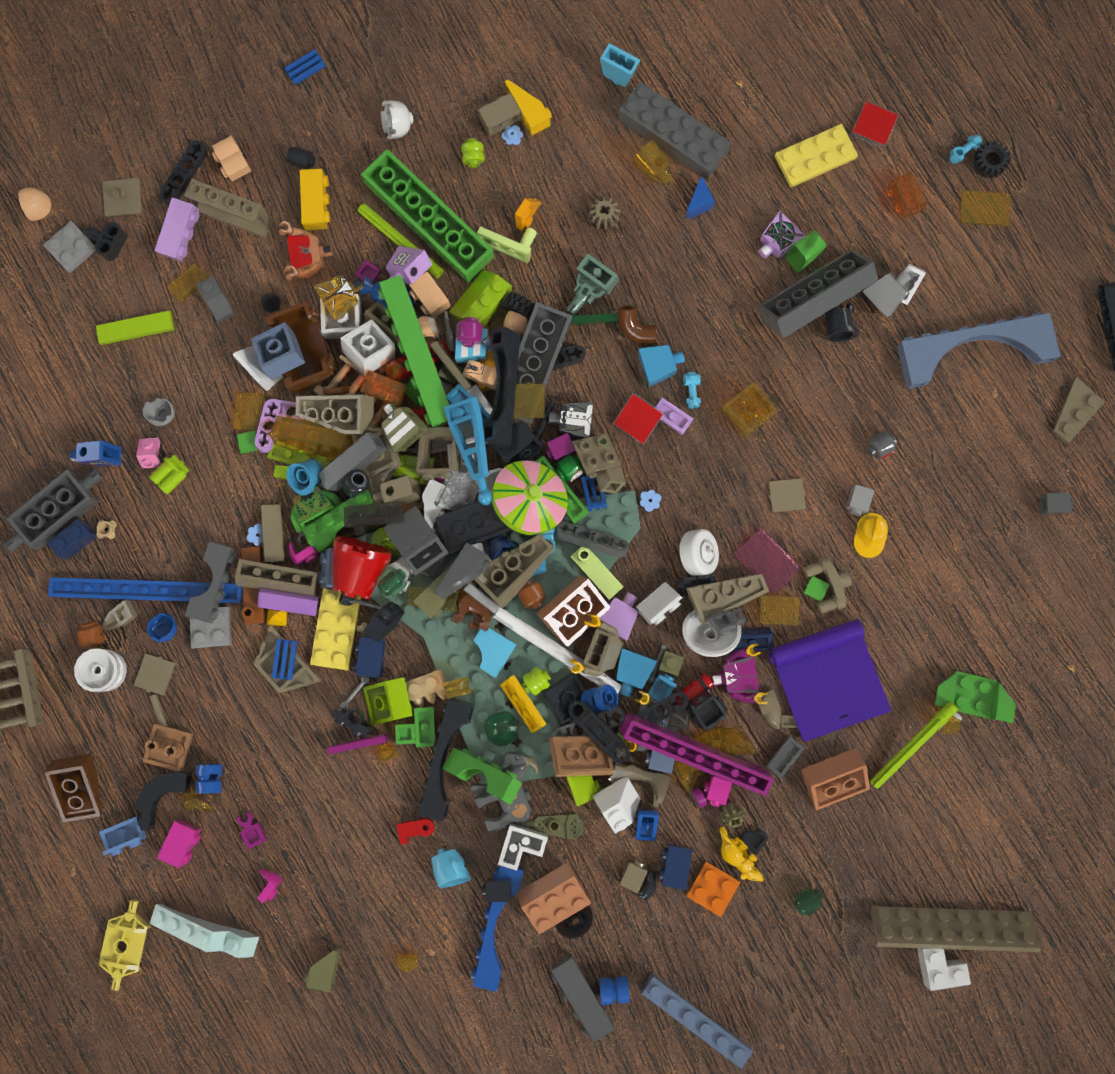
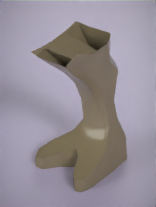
[609,763,671,808]

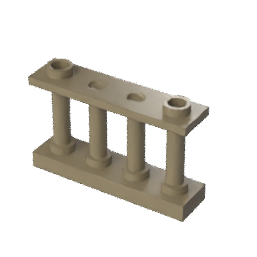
[0,649,44,736]

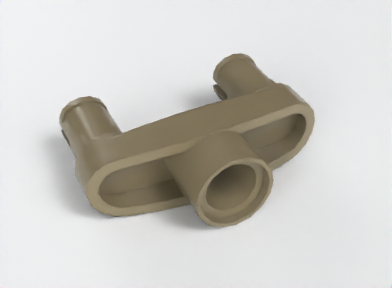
[803,557,852,614]

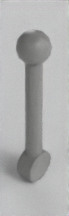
[648,644,666,683]
[340,677,370,709]

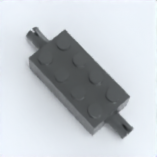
[4,469,103,552]

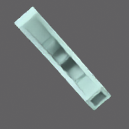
[149,904,259,958]

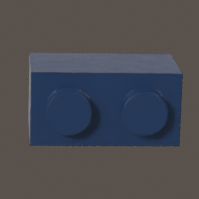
[48,519,97,560]
[354,637,386,678]
[658,843,693,890]

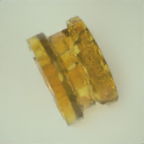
[442,677,472,699]

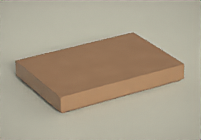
[549,736,614,777]

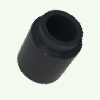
[286,147,316,170]

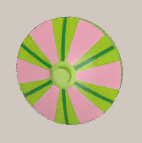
[491,461,568,535]

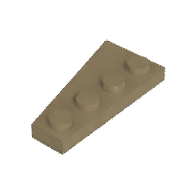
[686,574,769,624]

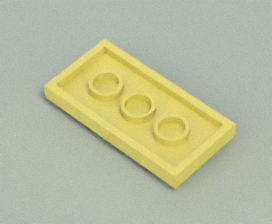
[775,124,858,188]
[310,588,362,670]

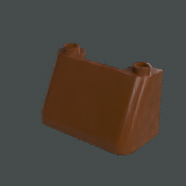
[265,301,335,394]

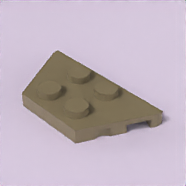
[351,427,401,495]
[253,625,321,693]

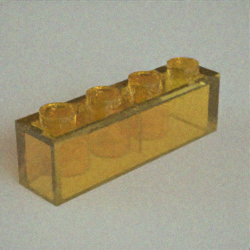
[269,416,352,462]

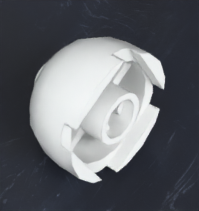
[381,100,413,139]

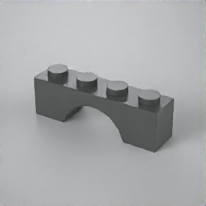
[185,541,237,624]

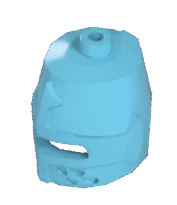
[432,848,471,888]

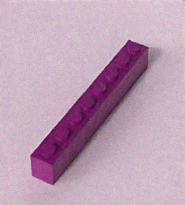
[620,713,774,796]

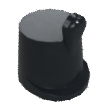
[825,303,859,342]

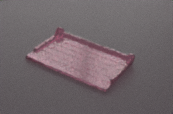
[733,527,802,595]

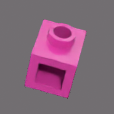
[703,775,732,807]

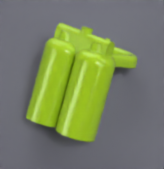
[149,455,189,495]

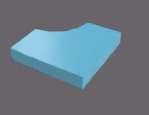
[473,628,516,678]

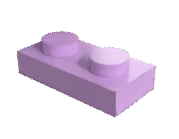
[655,398,693,435]

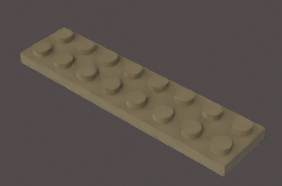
[870,906,1041,952]

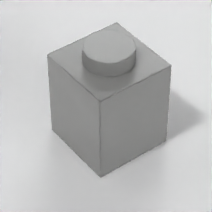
[845,484,875,516]

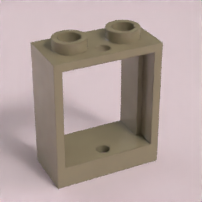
[416,427,464,480]

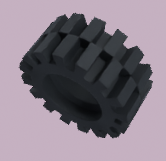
[973,141,1011,179]
[502,291,535,323]

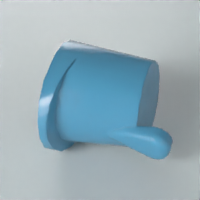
[286,459,323,495]

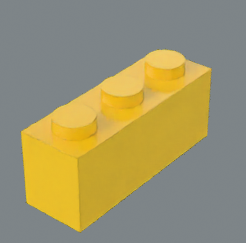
[300,169,330,230]

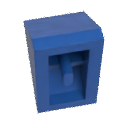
[685,177,715,219]
[636,808,659,841]

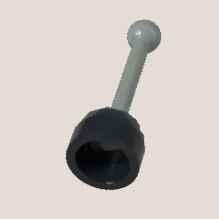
[339,591,383,610]

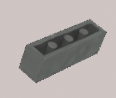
[550,954,614,1042]

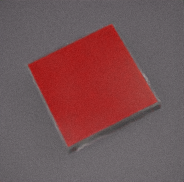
[850,101,900,149]
[613,392,665,445]

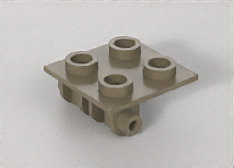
[572,433,622,478]

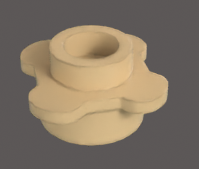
[96,520,117,539]

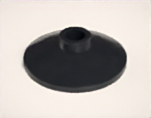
[555,905,593,939]

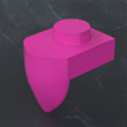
[289,542,321,566]
[257,869,282,903]

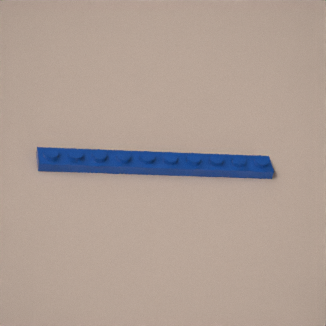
[48,577,243,604]

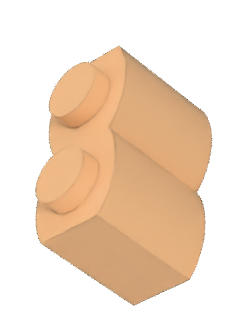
[212,136,251,182]

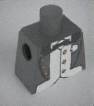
[549,402,593,440]

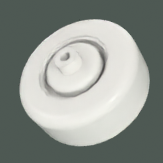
[680,529,719,576]

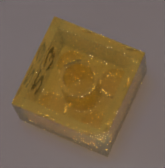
[722,381,779,439]

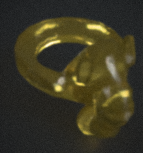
[184,788,213,813]

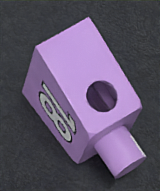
[386,246,432,284]

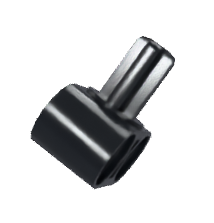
[84,222,127,261]

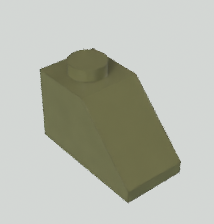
[305,946,341,992]

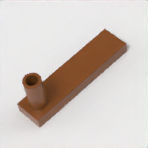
[241,547,266,625]

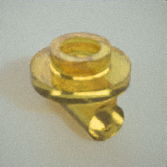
[377,743,399,764]
[397,954,418,972]

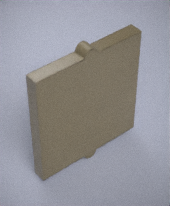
[769,478,806,513]
[134,653,176,696]

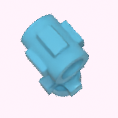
[949,134,982,164]
[683,372,701,409]

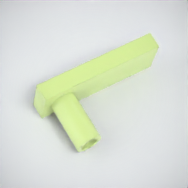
[477,227,537,263]
[570,546,623,600]

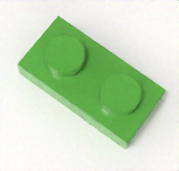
[414,707,436,748]

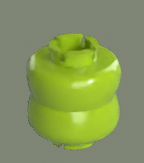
[461,138,485,168]
[521,667,551,696]

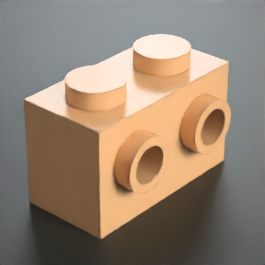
[409,272,451,319]

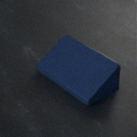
[733,627,772,652]

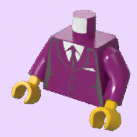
[712,643,768,704]

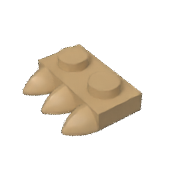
[405,669,448,708]

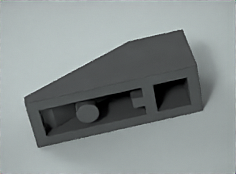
[435,543,491,599]

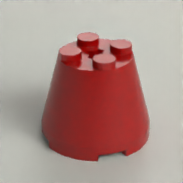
[332,536,392,599]

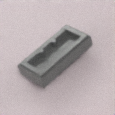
[765,735,805,779]

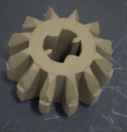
[589,196,620,230]

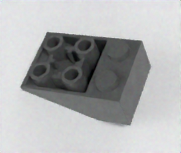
[383,506,449,576]

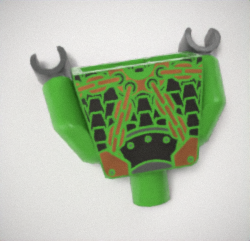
[290,486,342,544]

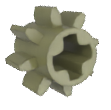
[719,802,746,827]

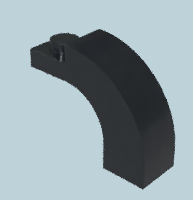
[135,771,192,831]

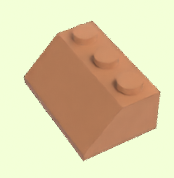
[801,748,870,810]

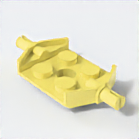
[99,900,150,991]

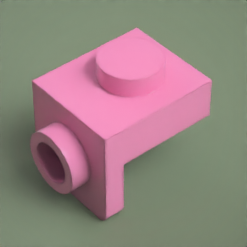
[136,438,161,468]

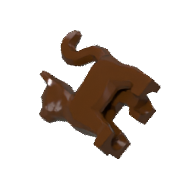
[450,580,495,632]

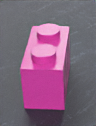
[157,819,201,868]

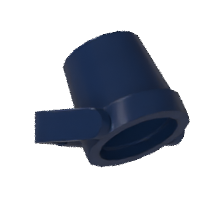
[488,536,519,560]

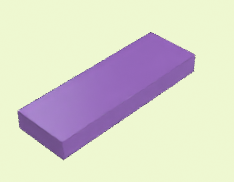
[257,588,319,616]

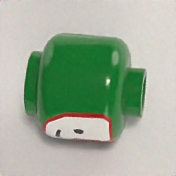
[555,454,583,482]

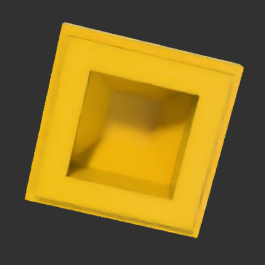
[267,609,287,626]

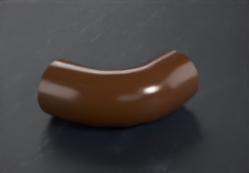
[618,305,656,344]

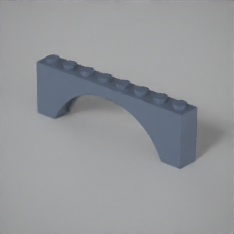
[897,312,1061,389]

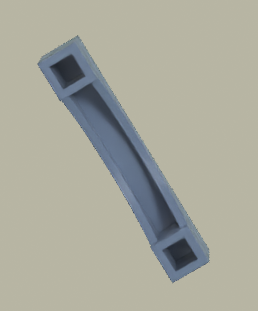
[640,972,753,1069]

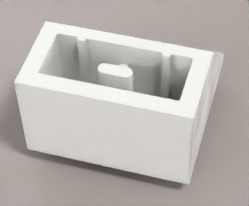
[635,582,682,625]

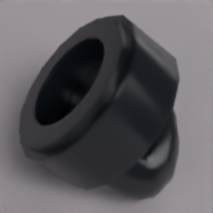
[260,292,281,312]

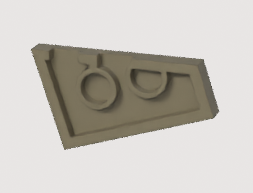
[1052,377,1105,444]

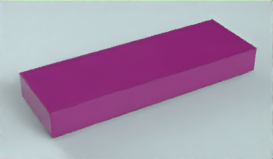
[327,734,389,755]

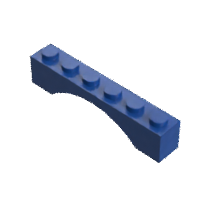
[471,865,524,992]

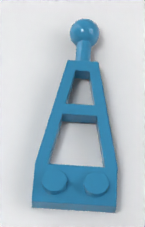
[444,397,493,505]

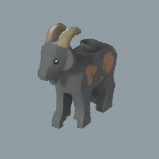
[470,752,539,835]

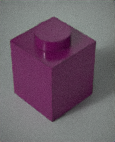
[545,433,576,463]

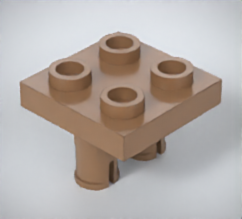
[142,723,194,772]

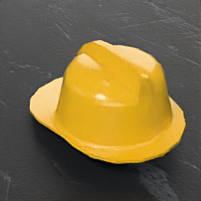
[854,513,888,558]

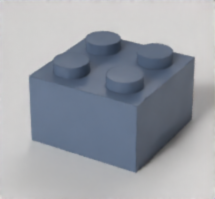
[251,322,305,379]

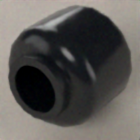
[342,469,369,497]

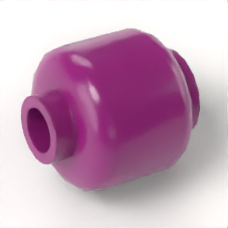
[456,317,483,348]

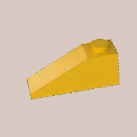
[505,80,552,136]

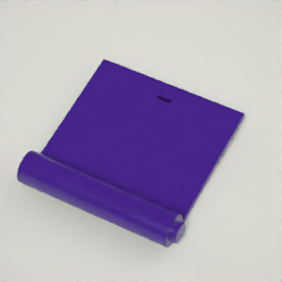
[767,619,892,742]

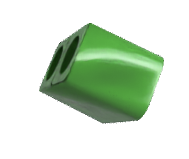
[785,230,827,273]

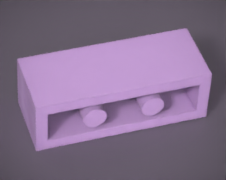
[155,198,199,262]

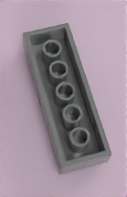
[618,82,731,181]
[758,248,878,338]
[513,302,572,424]

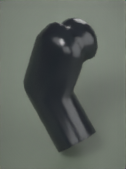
[637,871,657,900]

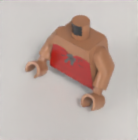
[278,221,333,280]

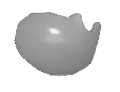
[142,398,175,426]

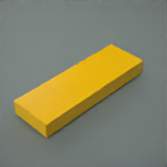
[500,675,546,734]

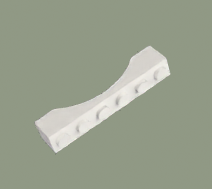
[379,480,454,594]

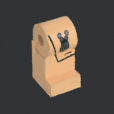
[462,360,497,390]

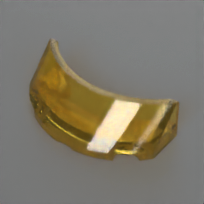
[673,726,756,793]

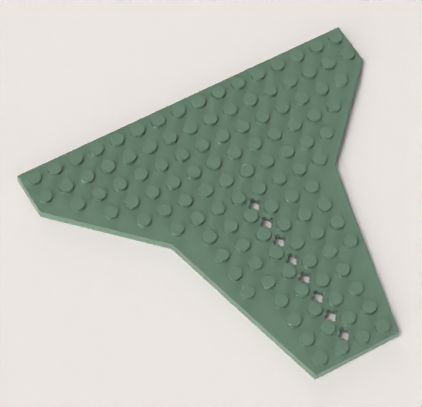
[335,490,641,785]

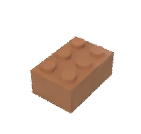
[536,575,610,646]
[516,862,591,934]

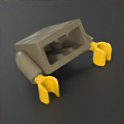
[567,614,623,676]

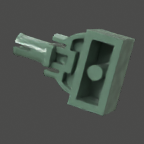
[566,253,619,316]

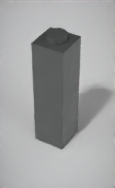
[318,432,387,491]

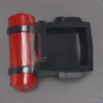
[674,673,728,731]

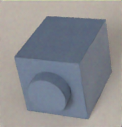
[645,750,675,774]

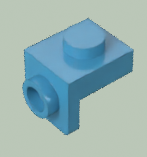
[647,673,677,701]

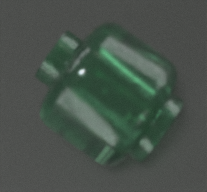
[377,567,407,596]
[793,886,824,916]

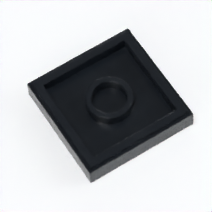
[542,672,585,726]

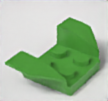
[935,671,1016,723]

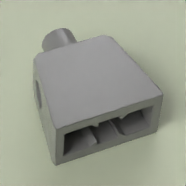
[863,270,912,317]

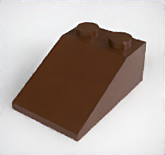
[44,754,102,823]

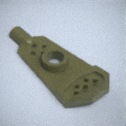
[525,814,584,840]

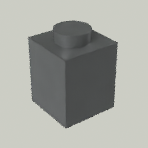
[1040,493,1073,515]

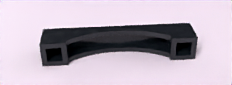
[483,327,520,448]
[418,698,475,821]

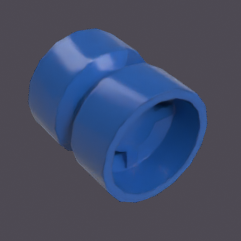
[581,684,618,714]
[195,764,222,793]
[599,975,630,1006]

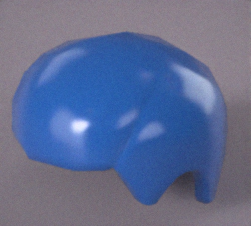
[147,613,177,642]

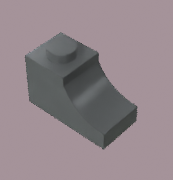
[196,276,235,323]

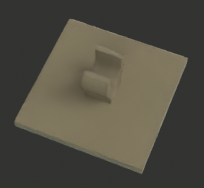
[103,178,142,217]

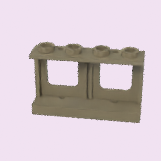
[184,179,272,238]

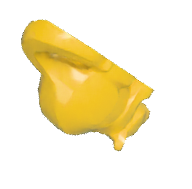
[719,826,763,882]

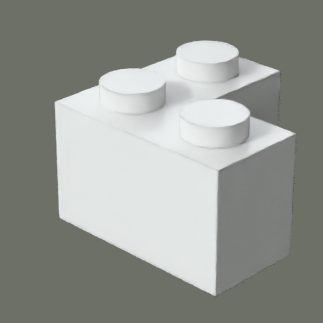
[498,823,548,870]
[917,948,971,991]

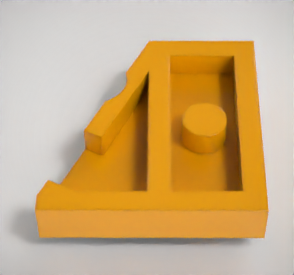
[515,198,541,232]

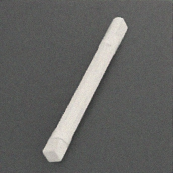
[493,607,622,694]

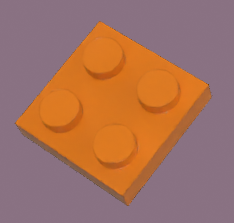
[686,861,740,917]

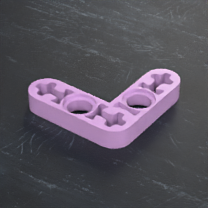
[255,399,314,453]

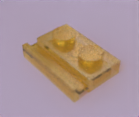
[232,392,266,432]
[759,595,800,626]

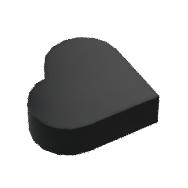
[741,830,768,855]

